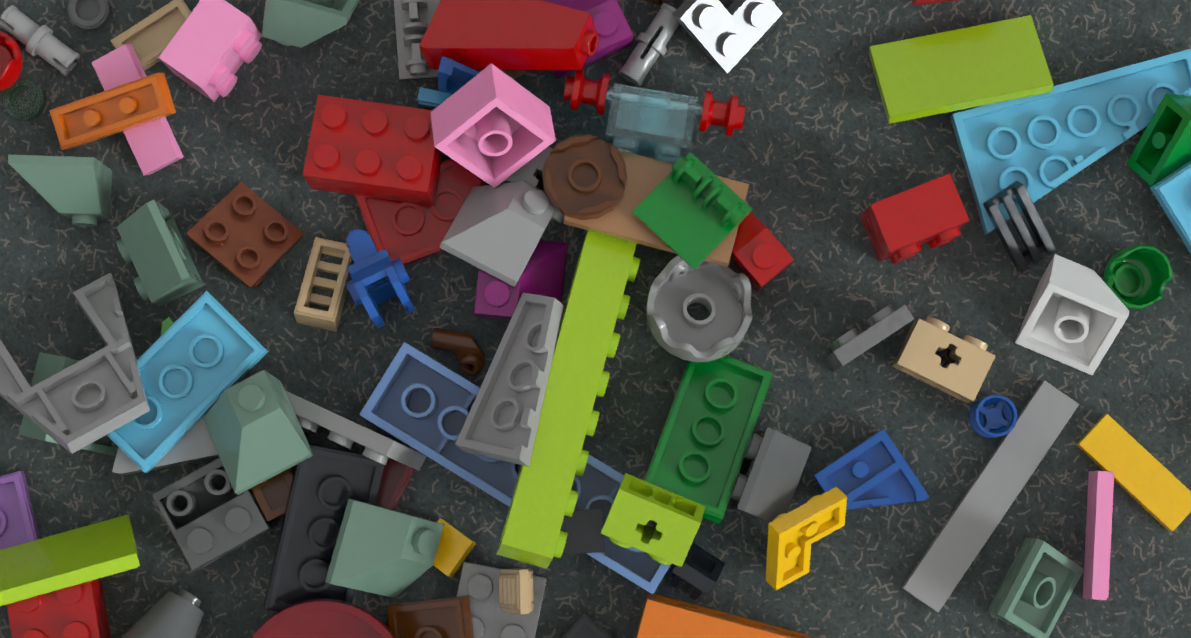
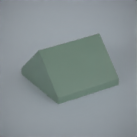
[987,538,1084,638]

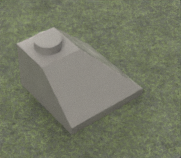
[439,181,556,287]

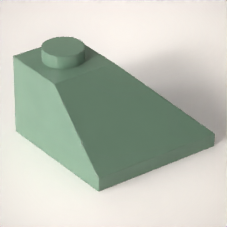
[261,0,360,48]
[8,154,112,227]
[203,370,314,495]
[325,499,444,598]

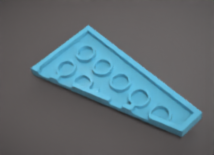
[950,49,1191,235]

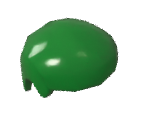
[1103,245,1173,310]

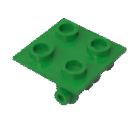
[632,152,753,270]

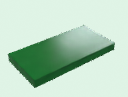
[644,355,773,524]

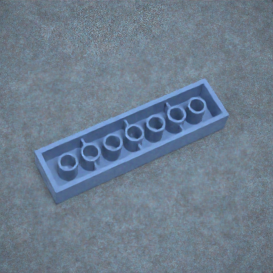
[359,342,670,594]

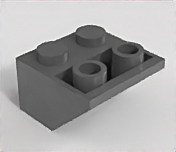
[730,427,812,523]
[152,458,275,570]

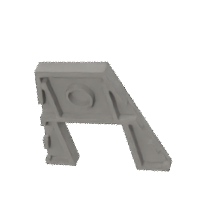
[0,273,150,454]

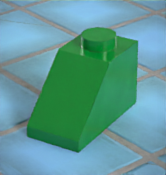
[1126,93,1191,186]

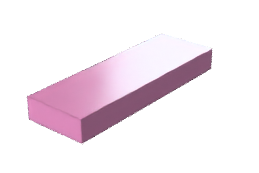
[91,44,184,176]
[1083,471,1114,600]

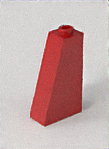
[419,0,599,71]

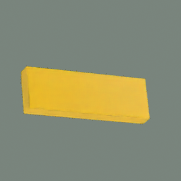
[1076,414,1191,532]

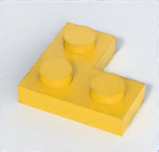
[765,487,847,591]

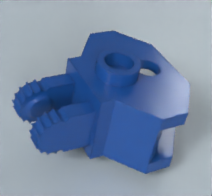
[346,228,416,328]

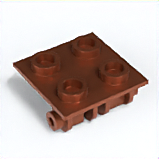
[185,182,304,289]

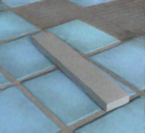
[901,380,1079,613]

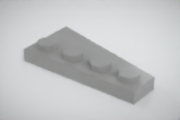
[455,293,564,467]
[285,390,426,471]

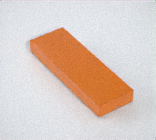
[49,73,176,150]

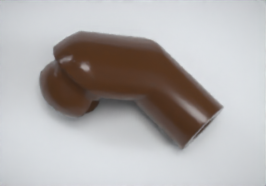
[431,328,486,376]

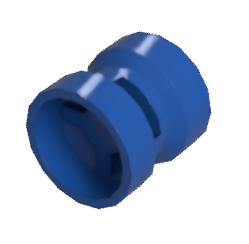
[968,395,1018,438]

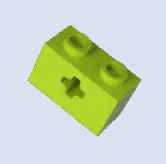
[600,473,706,567]

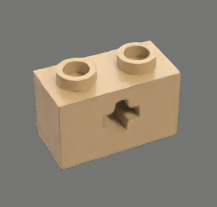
[892,316,995,403]

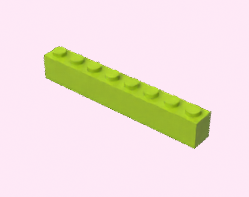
[496,230,640,569]

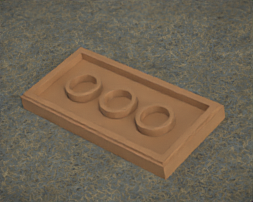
[563,150,749,267]

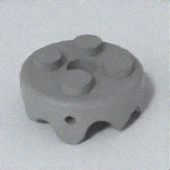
[646,256,753,362]

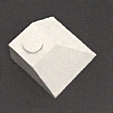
[1015,254,1129,375]

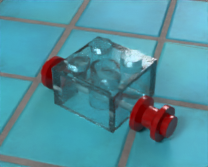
[563,69,746,164]

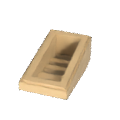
[294,237,354,332]
[498,568,534,614]

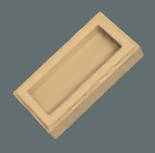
[110,0,191,71]

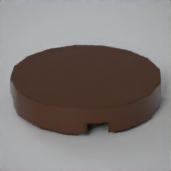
[542,134,627,220]

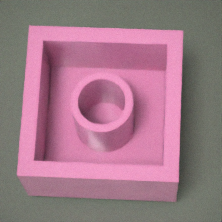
[159,0,262,102]
[430,63,556,188]

